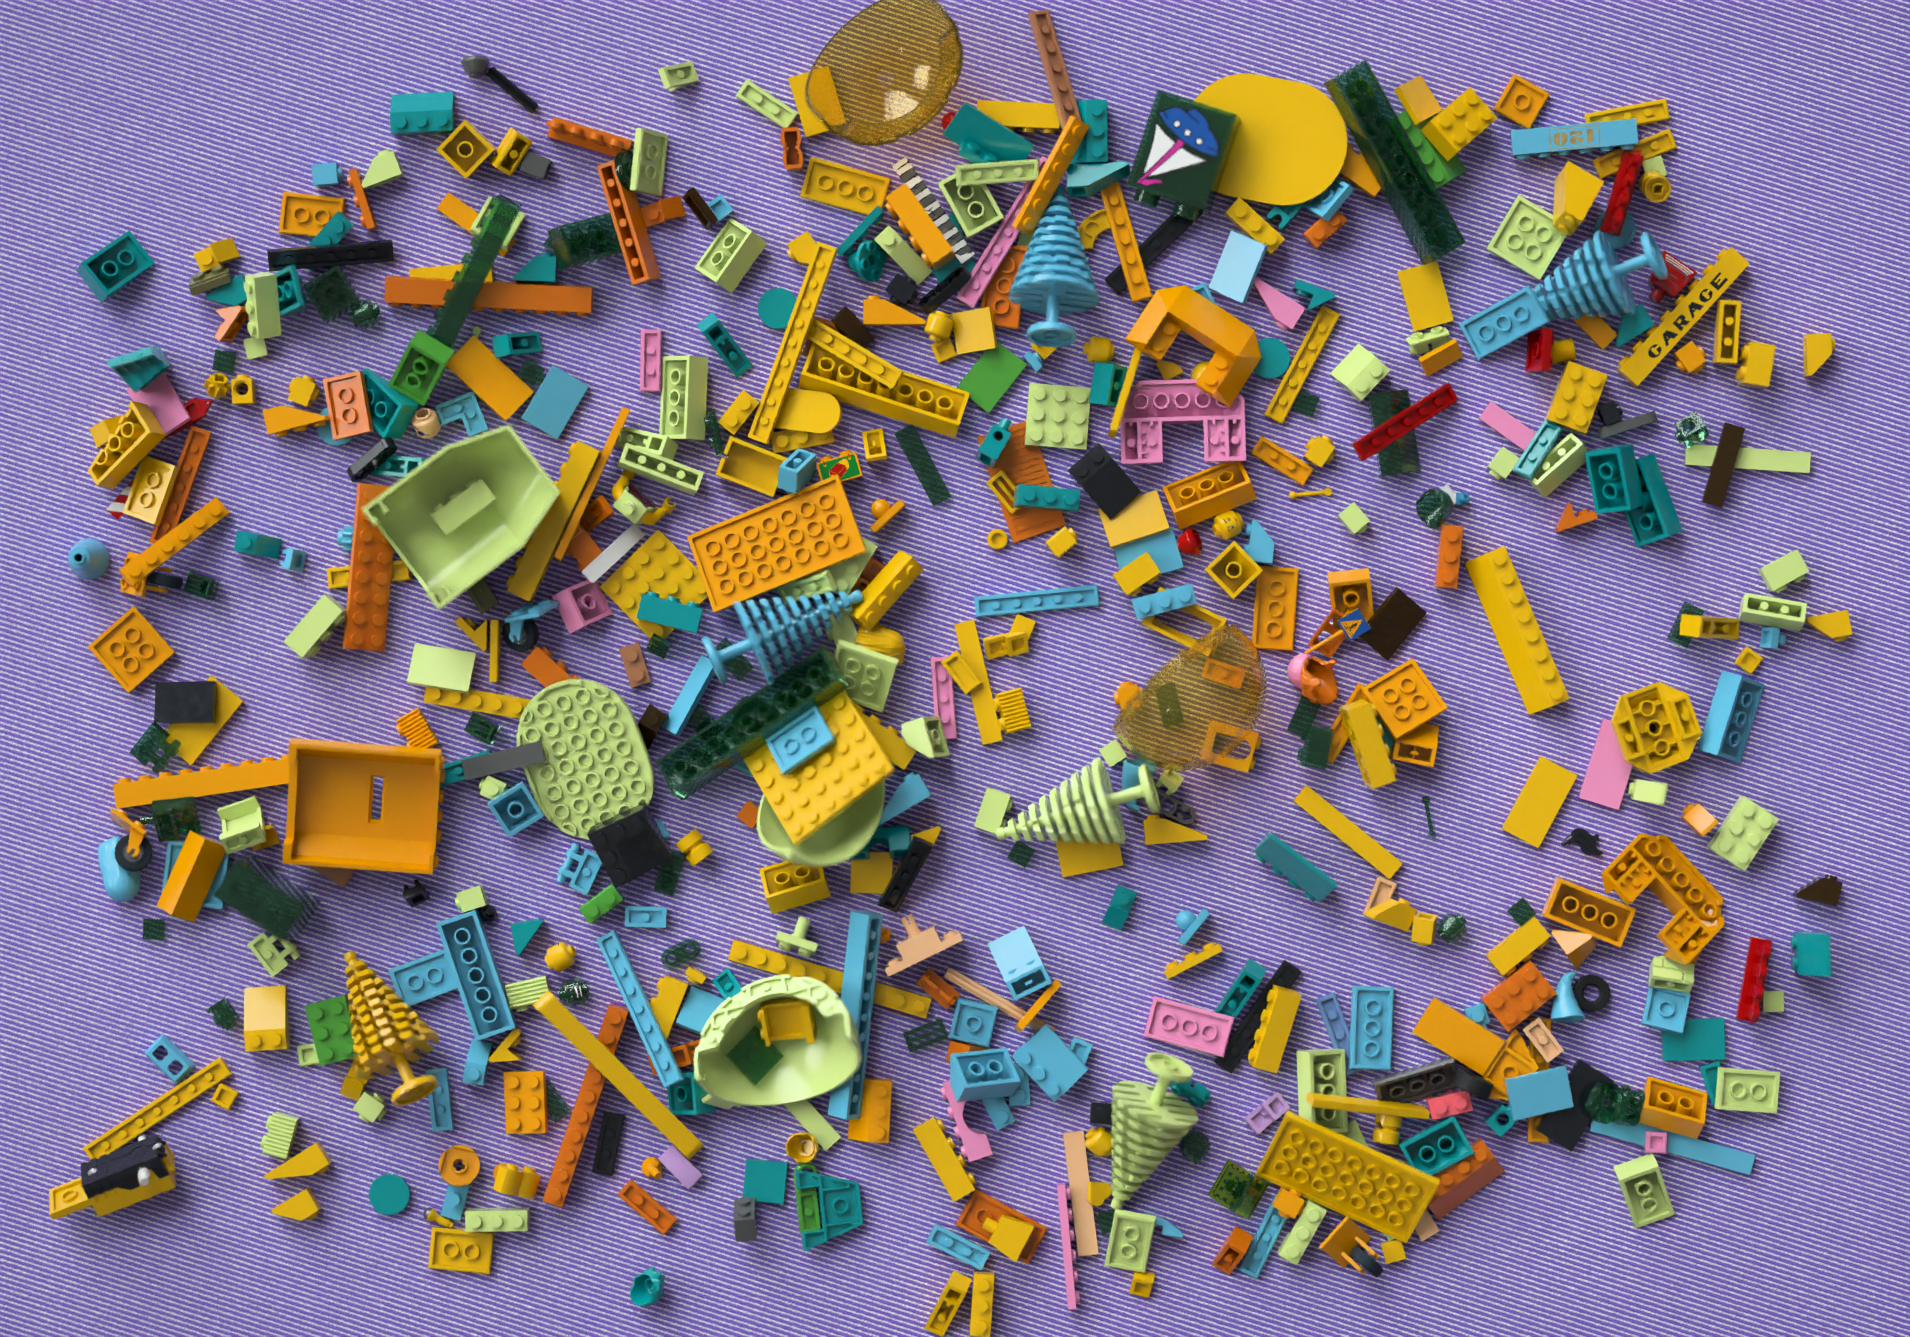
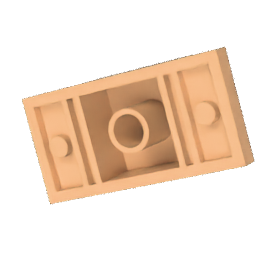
[885,913,963,977]

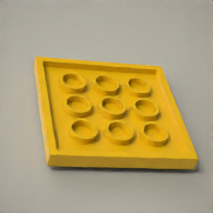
[600,529,708,646]

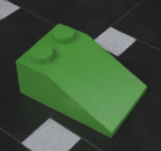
[388,330,455,407]

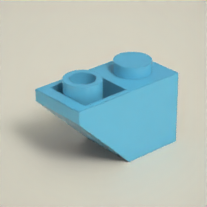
[1244,519,1275,564]

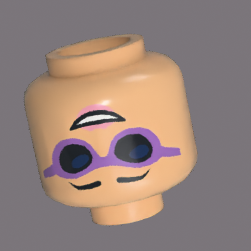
[411,408,441,439]

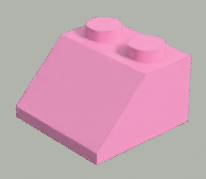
[552,580,613,634]

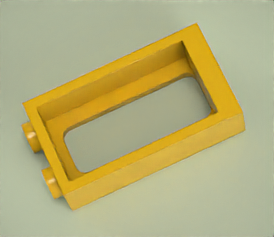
[1141,587,1228,657]

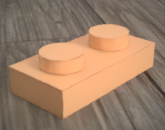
[1522,1017,1564,1063]

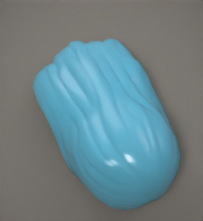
[98,836,140,902]

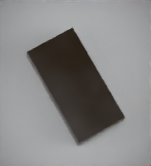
[683,187,718,230]

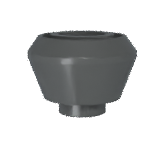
[461,55,489,78]

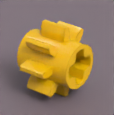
[204,373,231,399]

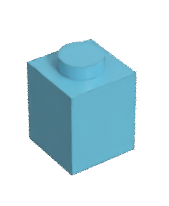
[311,162,344,188]

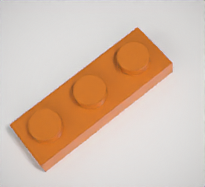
[347,168,378,231]

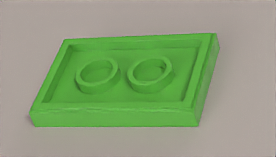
[956,341,1027,413]

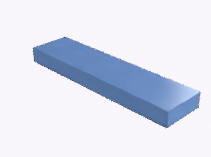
[1315,992,1364,1077]

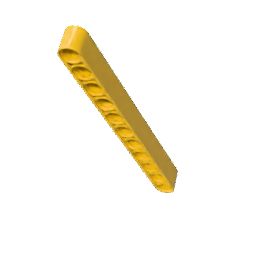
[533,990,704,1160]

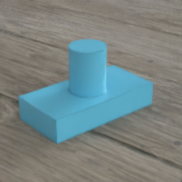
[440,1184,470,1221]

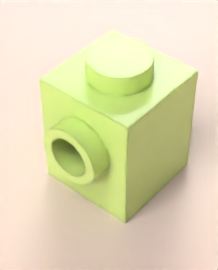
[478,775,509,800]
[353,1090,387,1123]

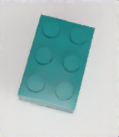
[1585,444,1644,514]

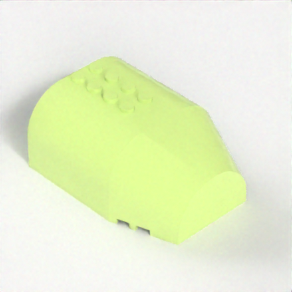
[362,425,560,610]

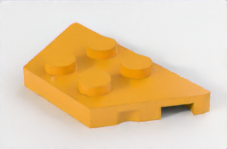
[1471,1028,1539,1101]

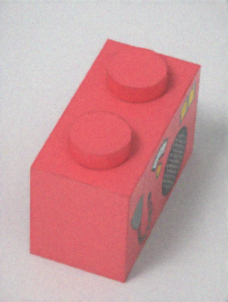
[1425,1089,1473,1120]

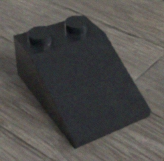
[1068,443,1142,520]

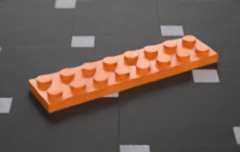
[343,483,394,652]

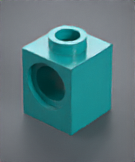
[1484,1104,1518,1137]

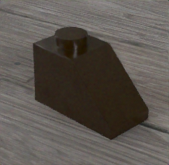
[638,704,668,750]
[1793,874,1843,907]

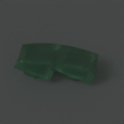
[653,849,686,896]

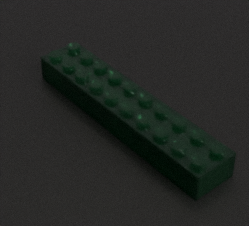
[1324,60,1466,265]
[655,646,850,800]

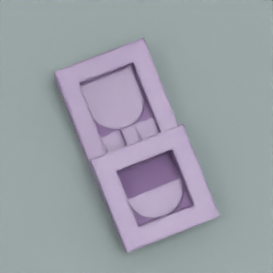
[1243,1092,1290,1135]
[658,1144,704,1190]

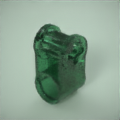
[1613,1085,1645,1126]

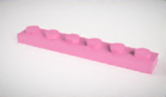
[1057,1183,1080,1310]

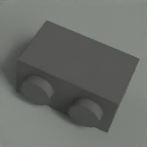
[733,1197,757,1242]

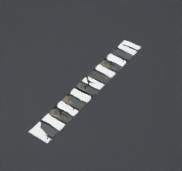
[892,157,975,264]

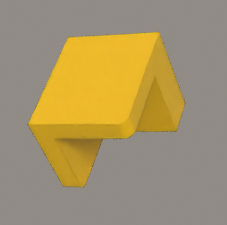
[252,823,280,852]

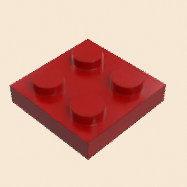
[1525,329,1554,373]

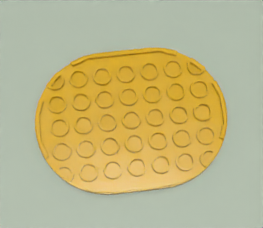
[1184,74,1348,206]

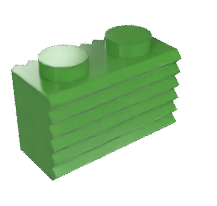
[579,883,625,924]

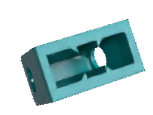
[975,417,1013,468]

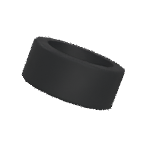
[1452,1068,1494,1100]

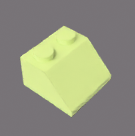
[1330,343,1390,402]
[901,716,950,758]

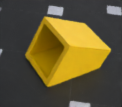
[1553,161,1604,237]

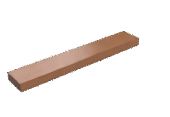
[1028,10,1082,130]

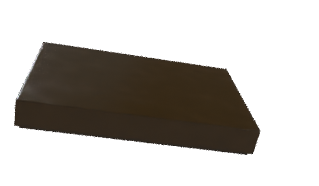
[1359,587,1427,661]

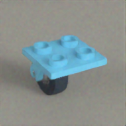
[502,599,560,652]

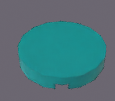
[758,288,796,329]
[1253,338,1290,379]
[368,1173,411,1215]

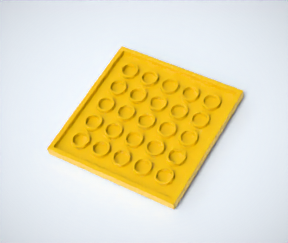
[737,675,896,846]

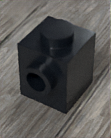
[885,273,918,306]

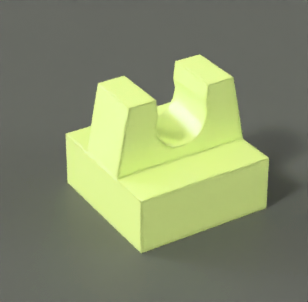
[1156,766,1184,796]

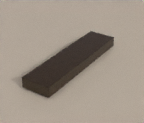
[1701,422,1745,508]

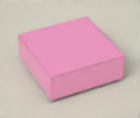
[1644,1131,1667,1154]

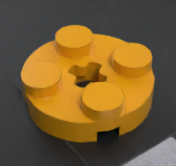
[438,1145,480,1187]

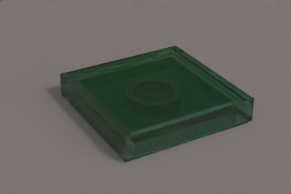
[726,1026,783,1085]

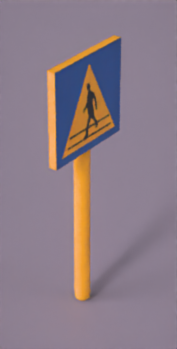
[1304,608,1371,654]

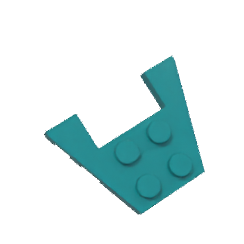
[795,1170,863,1251]

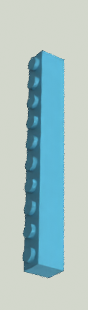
[828,910,883,1120]

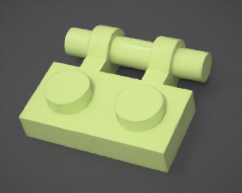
[247,923,301,977]

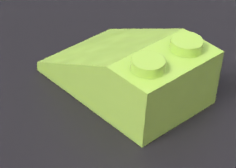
[1614,1153,1675,1228]

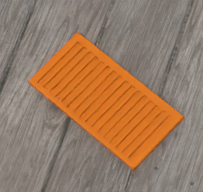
[977,421,1066,544]

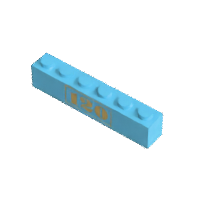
[1510,119,1638,160]

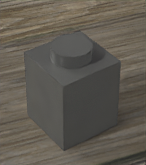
[518,151,552,181]

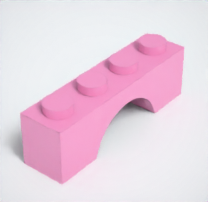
[940,1080,993,1162]

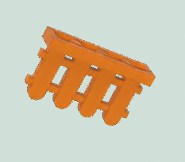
[546,117,633,161]

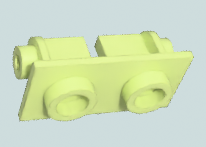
[1406,326,1450,356]

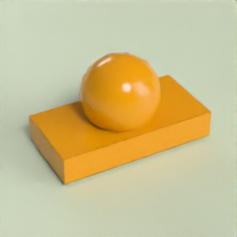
[870,499,905,533]

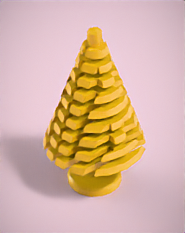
[344,951,440,1107]

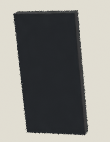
[1535,1059,1614,1152]

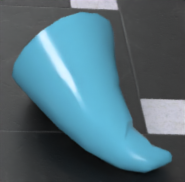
[1122,759,1157,812]
[1551,972,1585,1023]

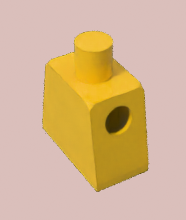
[982,1214,1034,1262]

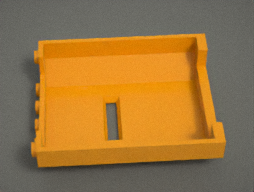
[282,738,445,875]

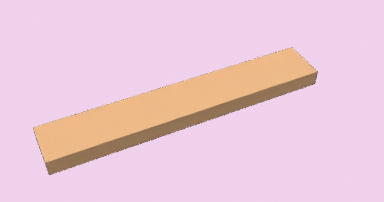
[1063,1130,1099,1257]

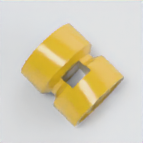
[1638,170,1671,203]
[676,828,714,867]
[1372,1114,1403,1145]

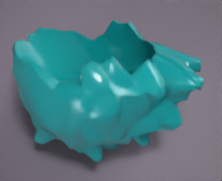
[630,1266,665,1307]

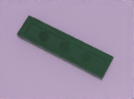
[894,424,952,506]

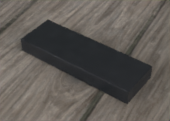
[592,1111,625,1176]

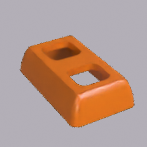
[1308,608,1346,657]

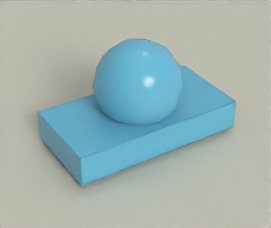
[1176,908,1210,945]

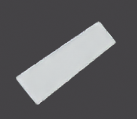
[582,524,645,583]

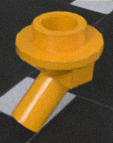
[641,1157,662,1180]

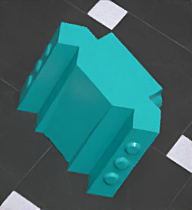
[106,346,172,392]

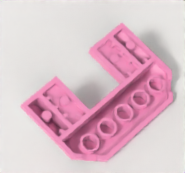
[1120,379,1246,466]

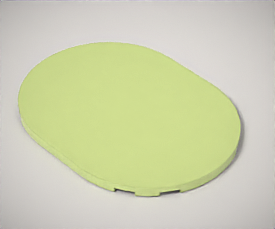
[516,679,655,840]

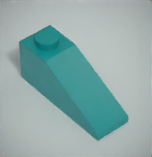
[696,312,753,377]
[371,455,428,478]
[1214,958,1267,1019]

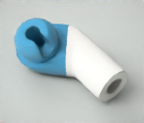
[1439,484,1470,506]

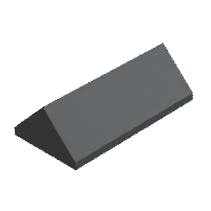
[1372,1056,1458,1103]

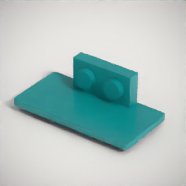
[943,102,1034,164]

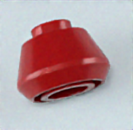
[1177,528,1203,555]

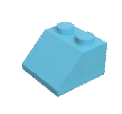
[487,782,544,838]

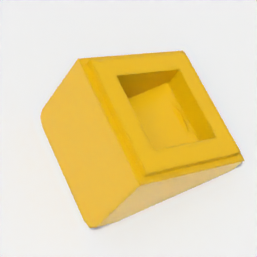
[1129,1271,1155,1298]

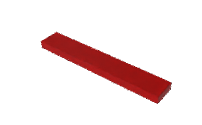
[1351,383,1459,462]

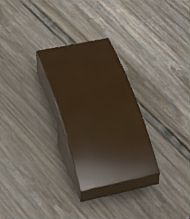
[831,306,875,348]

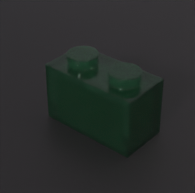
[1297,724,1333,770]

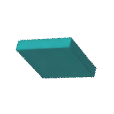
[743,1158,788,1204]

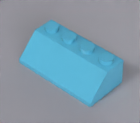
[1697,671,1765,763]

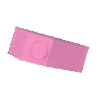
[1253,277,1306,331]

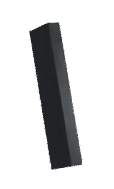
[878,836,933,913]

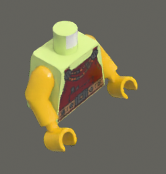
[611,469,677,525]

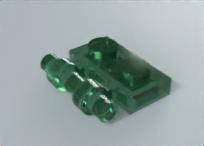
[130,722,181,774]

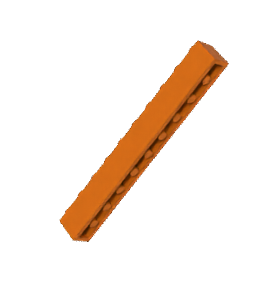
[384,275,594,316]
[542,1003,630,1208]

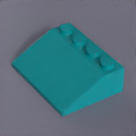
[1253,831,1338,902]

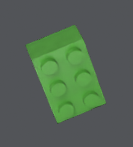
[305,994,359,1066]

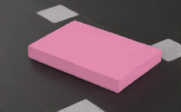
[126,372,192,436]

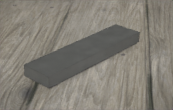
[461,741,546,781]

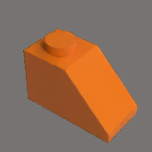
[1211,1226,1253,1275]

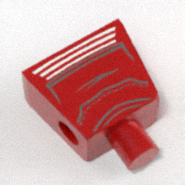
[1647,250,1697,304]

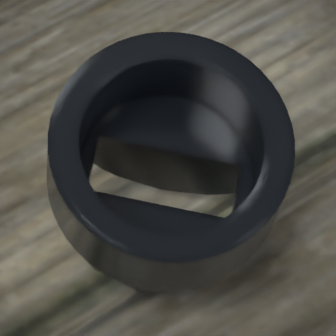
[480,906,497,922]

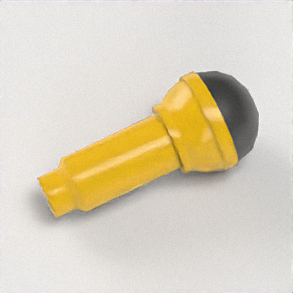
[423,1207,454,1228]

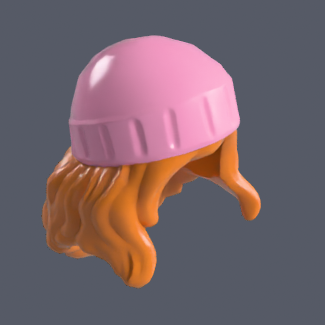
[1287,653,1339,705]

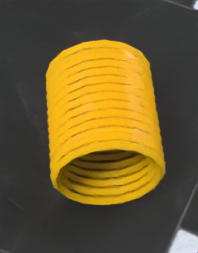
[1551,338,1576,364]

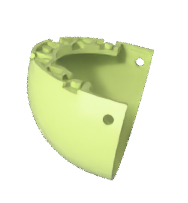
[694,975,862,1106]

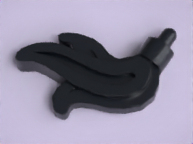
[1561,828,1603,856]

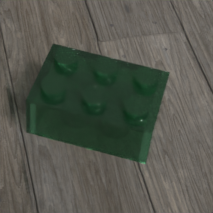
[548,213,622,271]

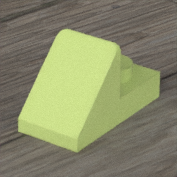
[658,61,699,91]

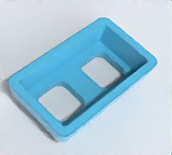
[145,1034,195,1084]

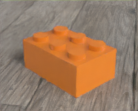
[1480,960,1557,1032]

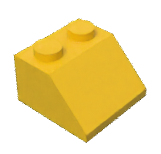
[1204,541,1263,600]

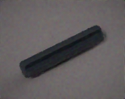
[486,67,538,113]

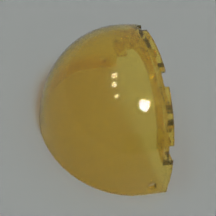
[805,0,963,146]
[1112,623,1267,771]

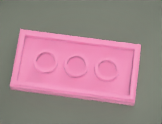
[1578,719,1632,810]
[1144,996,1234,1058]

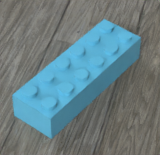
[436,909,518,1041]

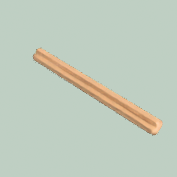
[944,968,1055,1031]

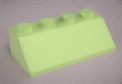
[659,355,708,440]
[1296,1049,1348,1133]

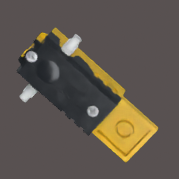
[49,1134,176,1220]

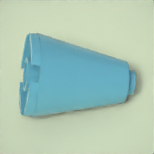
[68,539,110,580]

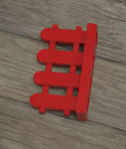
[1600,149,1644,237]
[1736,937,1772,1023]

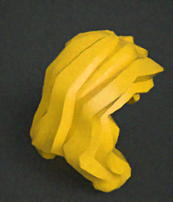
[855,623,905,666]

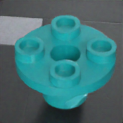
[848,240,887,282]

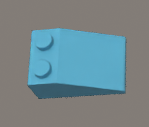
[877,772,931,827]

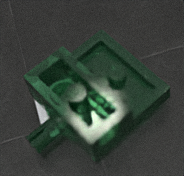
[140,796,201,842]

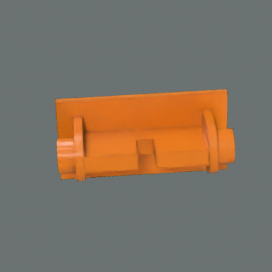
[916,967,961,1010]

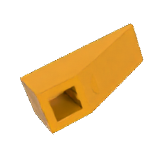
[262,405,330,438]

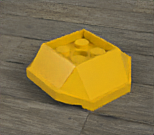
[1610,682,1702,774]

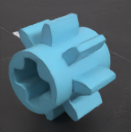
[337,526,354,551]

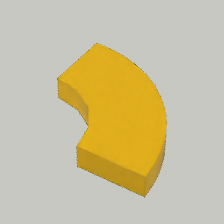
[1077,208,1110,250]

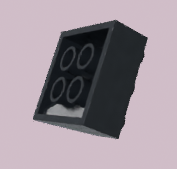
[587,802,673,888]

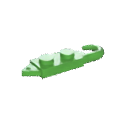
[794,1162,821,1234]

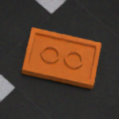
[323,370,374,440]

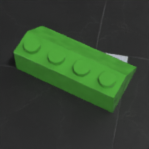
[1388,110,1467,193]

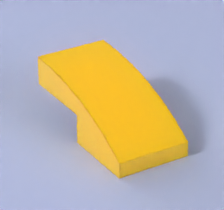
[982,631,1030,660]

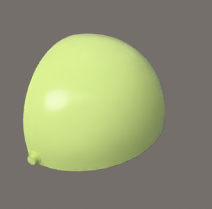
[757,779,885,867]

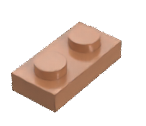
[619,642,651,688]

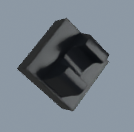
[403,880,430,908]

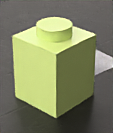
[1487,447,1520,480]
[1337,502,1370,535]
[455,885,488,913]

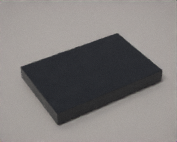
[154,681,217,724]

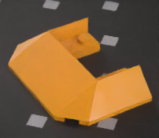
[1125,285,1262,408]
[1601,833,1724,965]

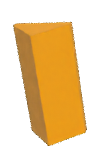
[156,830,226,922]

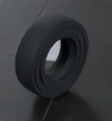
[1573,974,1610,1012]

